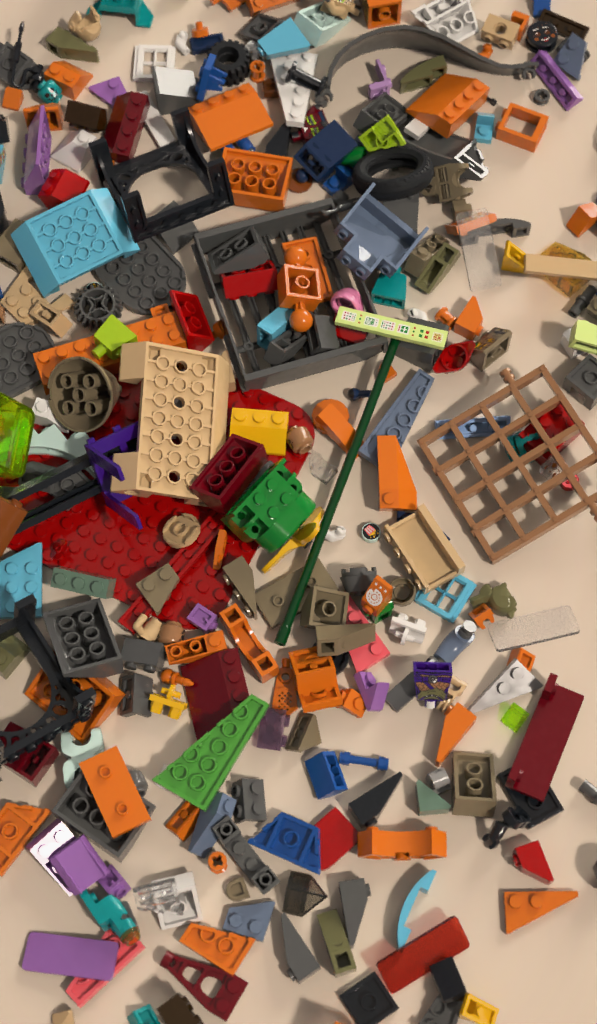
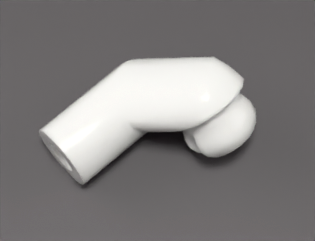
[407,308,428,321]
[325,526,346,542]

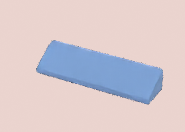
[434,415,510,440]

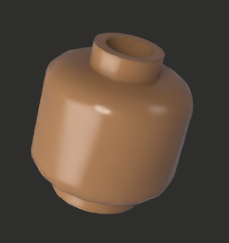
[286,425,314,454]
[158,621,185,646]

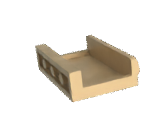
[383,503,466,595]

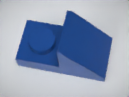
[322,166,353,196]

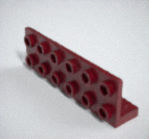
[505,673,584,802]

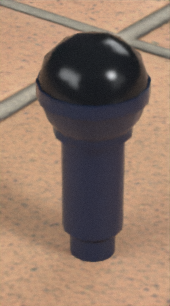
[348,388,371,401]

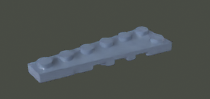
[357,368,435,467]

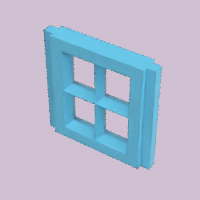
[414,575,477,624]

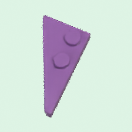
[88,76,127,109]

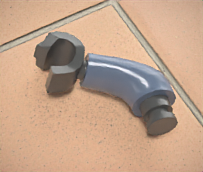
[425,620,477,663]

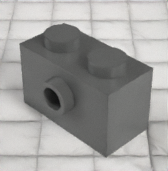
[306,314,339,356]
[121,637,167,673]

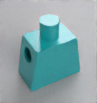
[371,267,407,309]

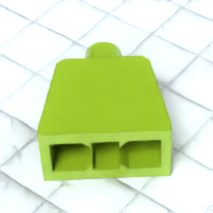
[91,314,138,360]

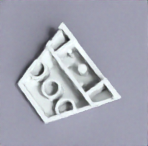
[411,0,479,43]

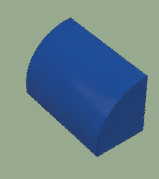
[305,751,348,800]

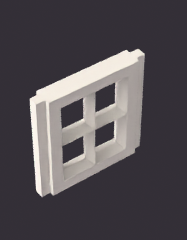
[133,45,176,82]

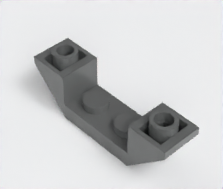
[212,815,280,895]

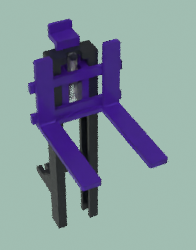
[0,421,143,535]

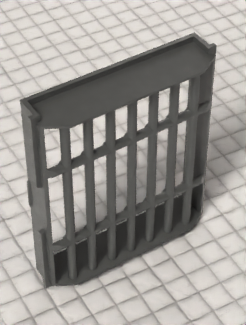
[191,198,389,393]

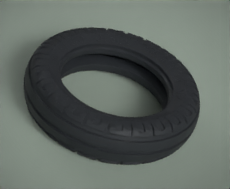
[352,146,434,201]

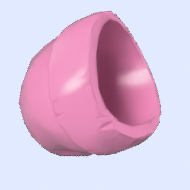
[330,288,364,313]

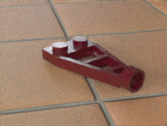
[160,950,248,1022]

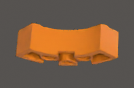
[358,826,447,861]

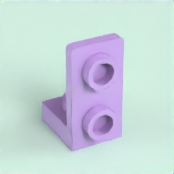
[368,59,392,101]

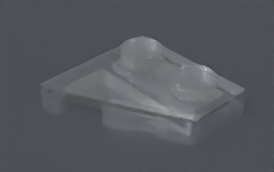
[133,878,183,915]

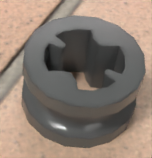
[533,89,550,106]

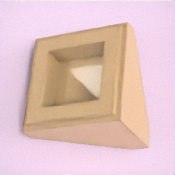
[52,1010,75,1024]

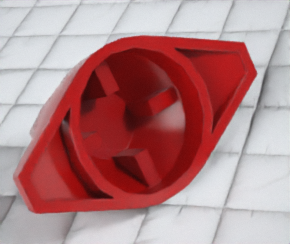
[432,340,476,374]

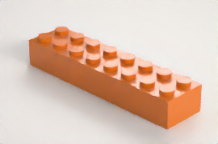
[33,311,187,395]

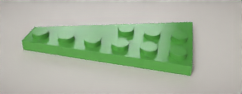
[152,694,270,812]

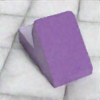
[354,672,389,712]

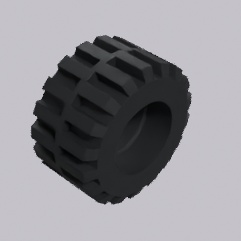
[207,39,250,87]

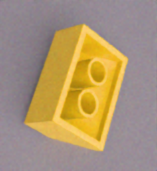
[230,407,289,456]

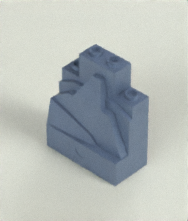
[333,182,429,281]

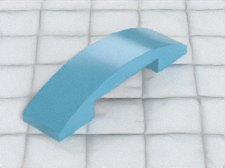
[396,870,437,953]

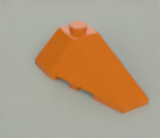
[377,435,417,511]

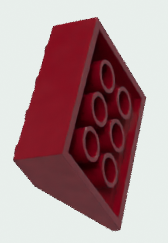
[180,647,249,741]

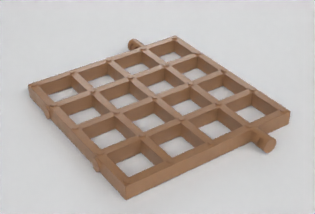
[417,364,597,565]

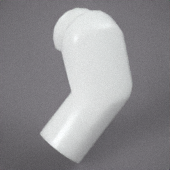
[175,31,190,56]

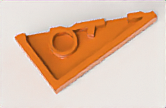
[503,891,578,934]

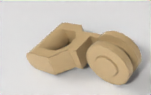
[437,675,468,713]

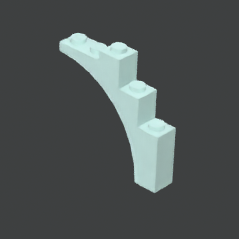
[0,418,96,478]

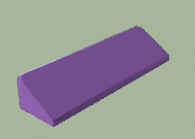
[531,50,584,111]

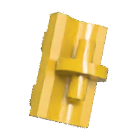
[149,684,188,720]

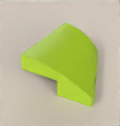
[358,114,406,152]

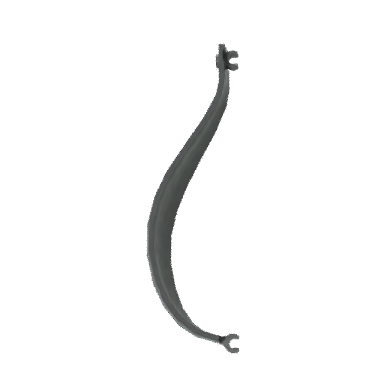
[321,25,539,102]

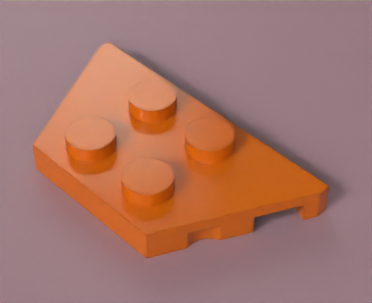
[0,802,52,877]

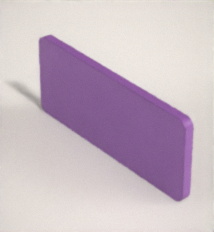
[22,932,119,981]

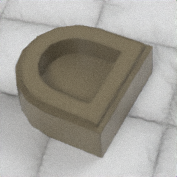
[226,876,250,902]

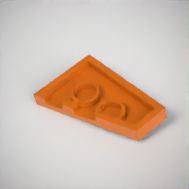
[179,923,256,976]

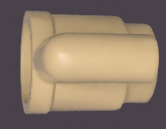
[133,613,163,642]

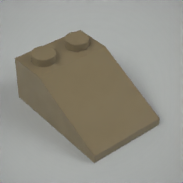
[451,751,497,818]

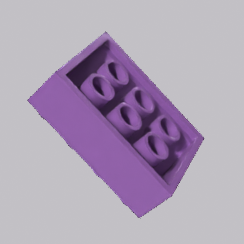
[21,105,52,195]

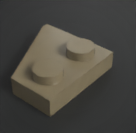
[136,563,180,616]

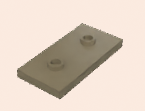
[255,558,339,629]

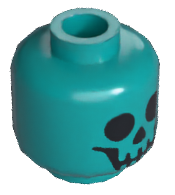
[37,79,63,104]

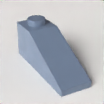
[188,792,237,858]

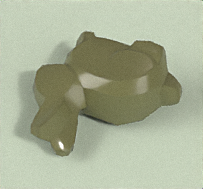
[470,582,517,619]

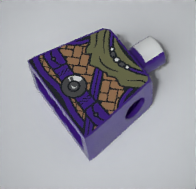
[413,661,452,709]

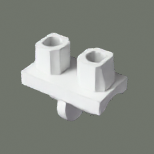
[389,612,427,645]

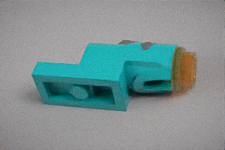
[79,889,141,946]

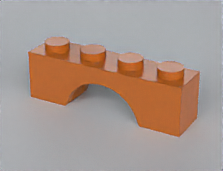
[219,603,279,684]

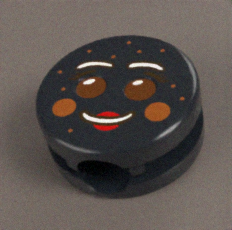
[525,21,558,54]

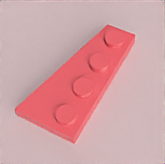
[344,591,390,673]
[65,929,145,1008]

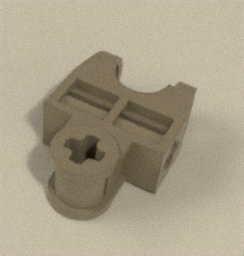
[421,163,473,203]

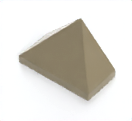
[285,713,321,752]

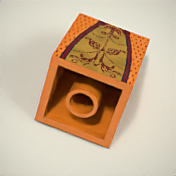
[359,0,402,29]

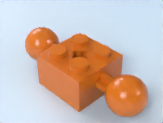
[277,246,322,332]

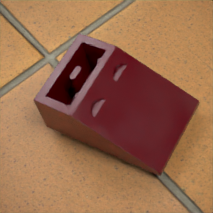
[0,721,60,787]

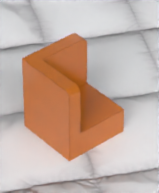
[511,10,530,41]

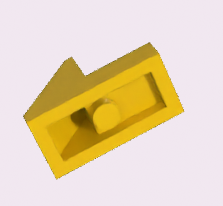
[459,993,499,1024]

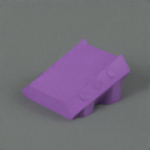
[49,834,109,896]

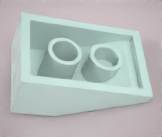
[294,1,351,48]

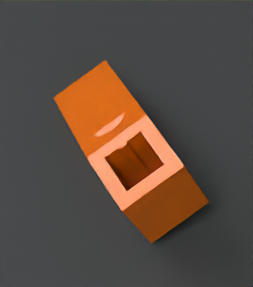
[165,630,227,665]

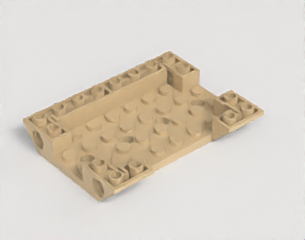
[110,341,230,507]

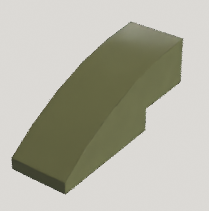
[399,55,447,94]
[414,242,461,294]

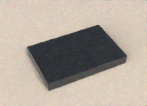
[497,767,564,830]

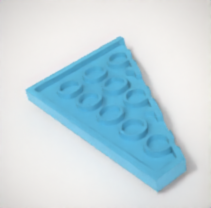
[0,543,43,619]

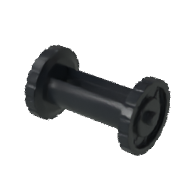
[285,61,328,97]

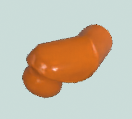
[478,43,493,59]

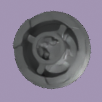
[340,567,377,596]

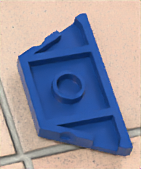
[248,812,321,875]

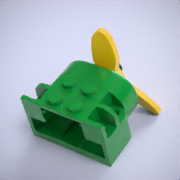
[220,458,325,574]

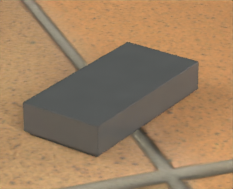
[385,671,417,713]

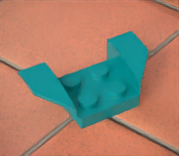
[86,0,154,28]

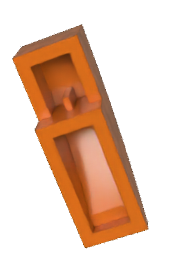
[315,403,364,458]

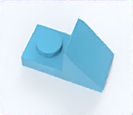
[474,112,495,144]

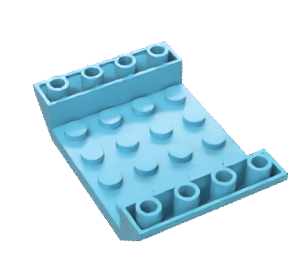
[10,188,140,298]

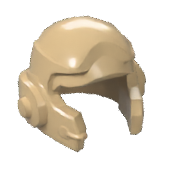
[67,5,101,42]

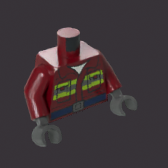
[290,95,328,145]

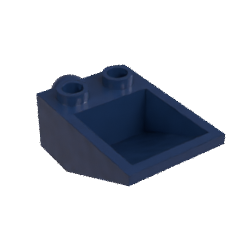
[293,119,359,183]

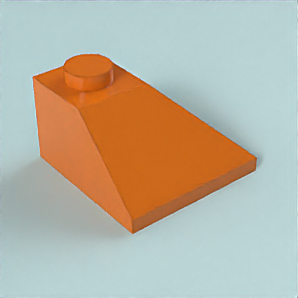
[23,103,63,131]

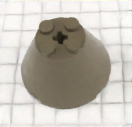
[47,356,122,433]

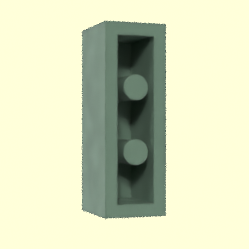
[50,566,116,599]

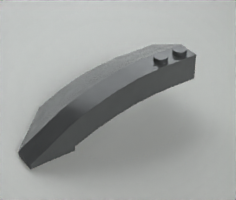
[353,92,489,181]

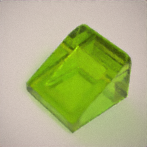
[500,702,530,733]

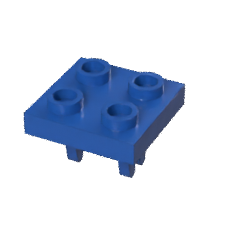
[195,53,227,101]

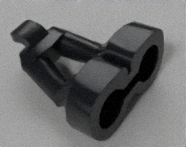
[482,806,532,849]

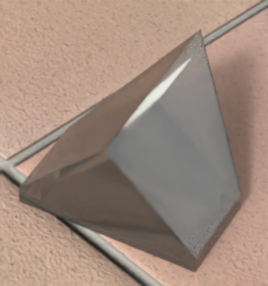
[282,871,328,917]

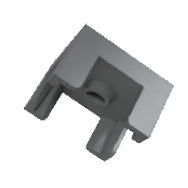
[562,354,597,410]

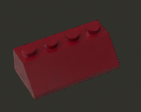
[104,91,150,163]
[189,433,269,515]

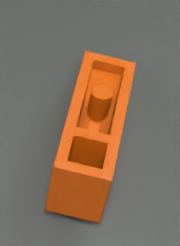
[435,702,477,768]

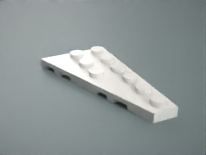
[270,52,318,128]

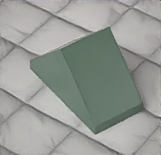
[415,780,451,816]

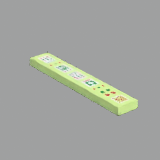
[335,306,448,350]

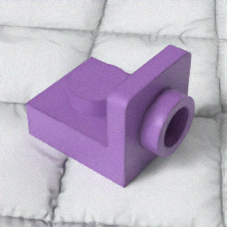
[186,603,219,635]
[97,864,131,900]

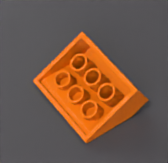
[406,74,490,139]
[188,83,274,152]
[222,147,293,212]
[24,651,125,744]

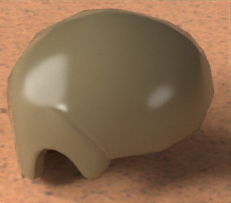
[390,577,417,607]

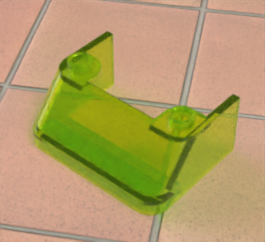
[0,392,35,479]

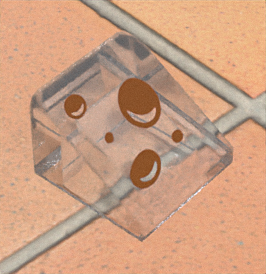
[539,457,562,480]

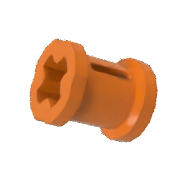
[250,60,265,83]
[435,307,458,331]
[208,852,228,874]

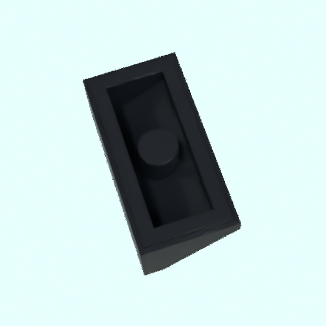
[429,956,466,1003]

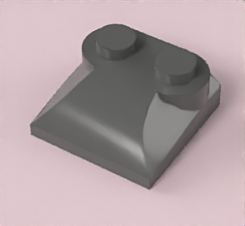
[238,13,283,43]

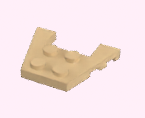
[0,266,76,325]

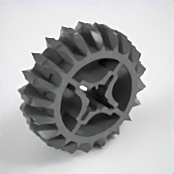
[74,284,123,331]

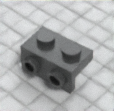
[231,778,267,824]

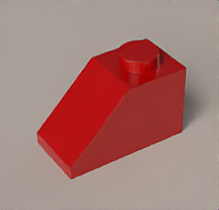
[511,840,554,885]

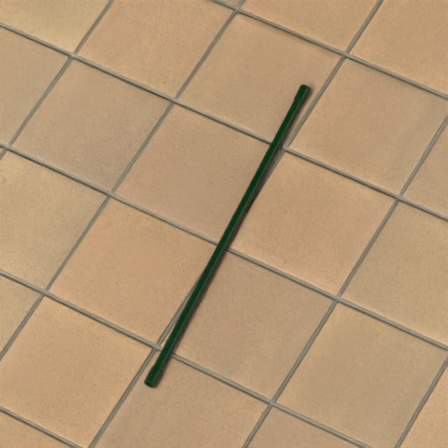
[274,338,401,646]

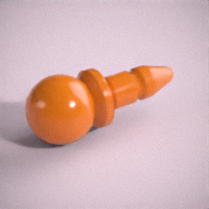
[160,669,194,686]

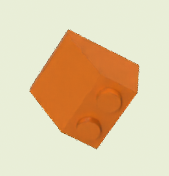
[44,61,93,100]

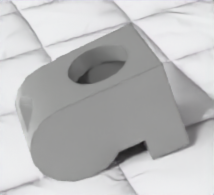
[425,767,451,795]

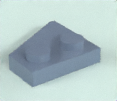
[554,33,588,80]
[223,901,276,943]

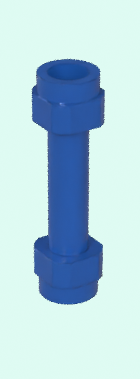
[339,752,389,771]

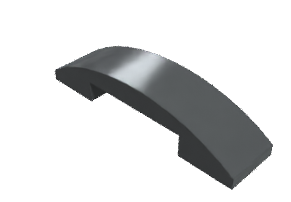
[459,218,531,246]

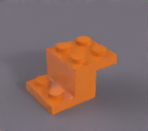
[288,646,343,713]

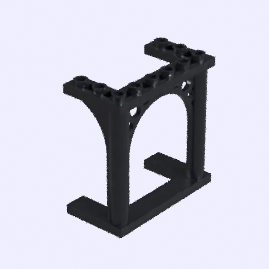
[88,106,235,243]
[0,593,97,769]

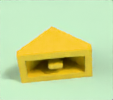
[501,240,527,274]

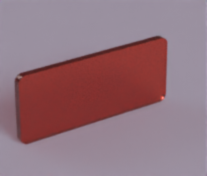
[376,916,470,994]

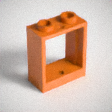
[495,102,549,153]

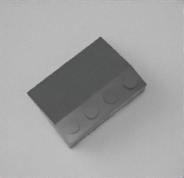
[42,598,124,678]
[52,771,156,863]

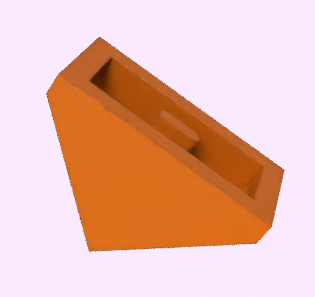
[566,202,597,238]

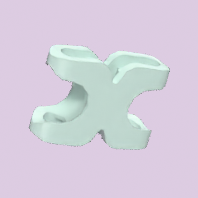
[61,727,104,789]

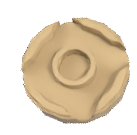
[163,513,201,549]

